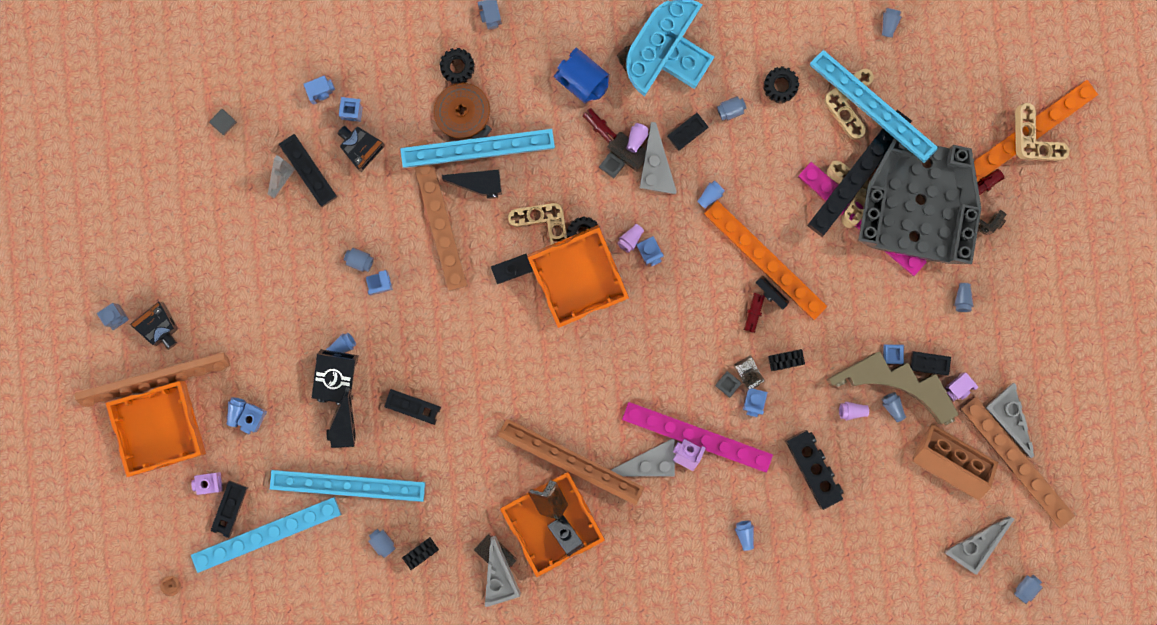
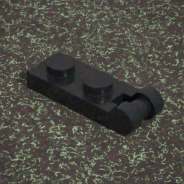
[384,389,441,425]
[211,481,248,538]

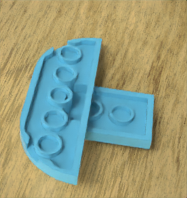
[626,0,714,96]

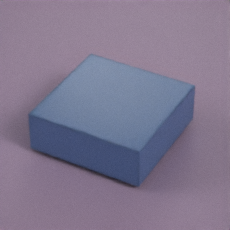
[883,345,904,364]

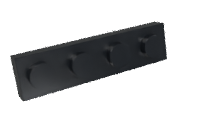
[279,134,337,207]

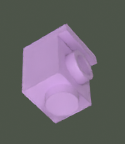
[945,372,978,402]
[673,439,706,471]
[191,472,223,495]

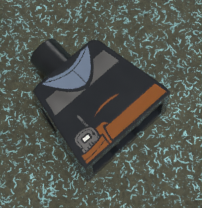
[337,126,385,172]
[130,301,178,350]

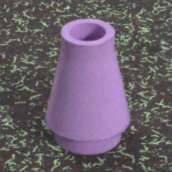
[626,123,649,153]
[617,224,644,253]
[839,402,869,421]

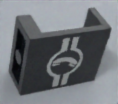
[311,349,359,405]

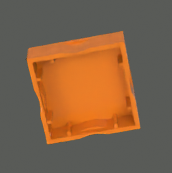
[528,225,629,328]
[106,381,206,477]
[500,471,605,577]

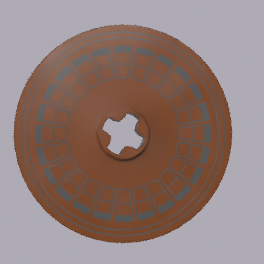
[434,83,490,139]

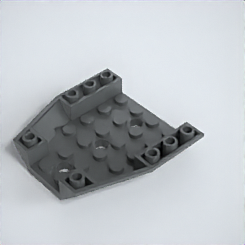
[858,138,981,264]

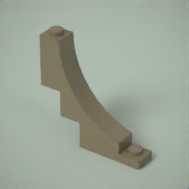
[827,352,959,425]

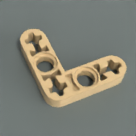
[825,69,874,140]
[1015,103,1070,161]
[827,161,869,228]
[508,203,567,245]

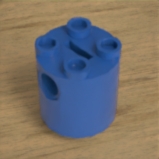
[554,47,610,104]

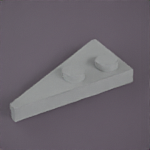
[639,122,677,194]
[268,155,295,198]
[985,383,1034,458]
[611,439,675,476]
[944,516,1014,575]
[485,536,521,607]

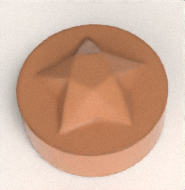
[160,576,181,596]

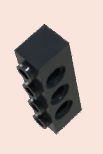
[785,430,844,510]

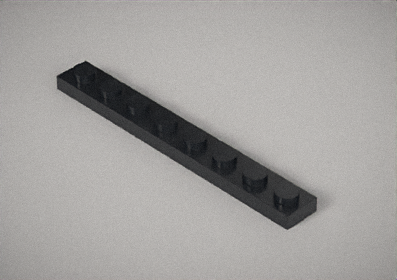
[807,109,912,237]

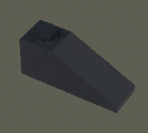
[442,169,502,199]
[326,387,356,448]

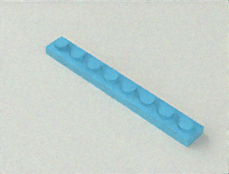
[810,50,938,163]
[400,129,555,168]
[270,470,426,502]
[191,497,342,573]

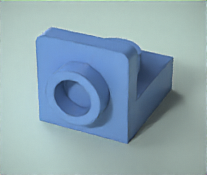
[636,236,664,266]
[743,388,768,417]

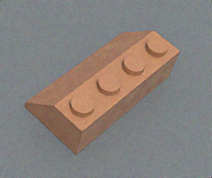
[912,424,998,501]

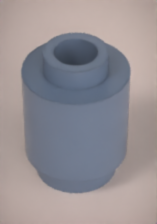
[717,96,747,121]
[344,248,374,272]
[368,529,396,558]
[1014,575,1043,604]

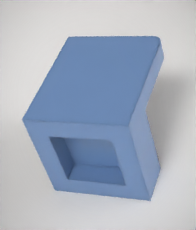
[366,270,393,296]

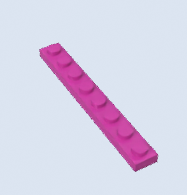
[798,162,927,276]
[622,402,773,473]

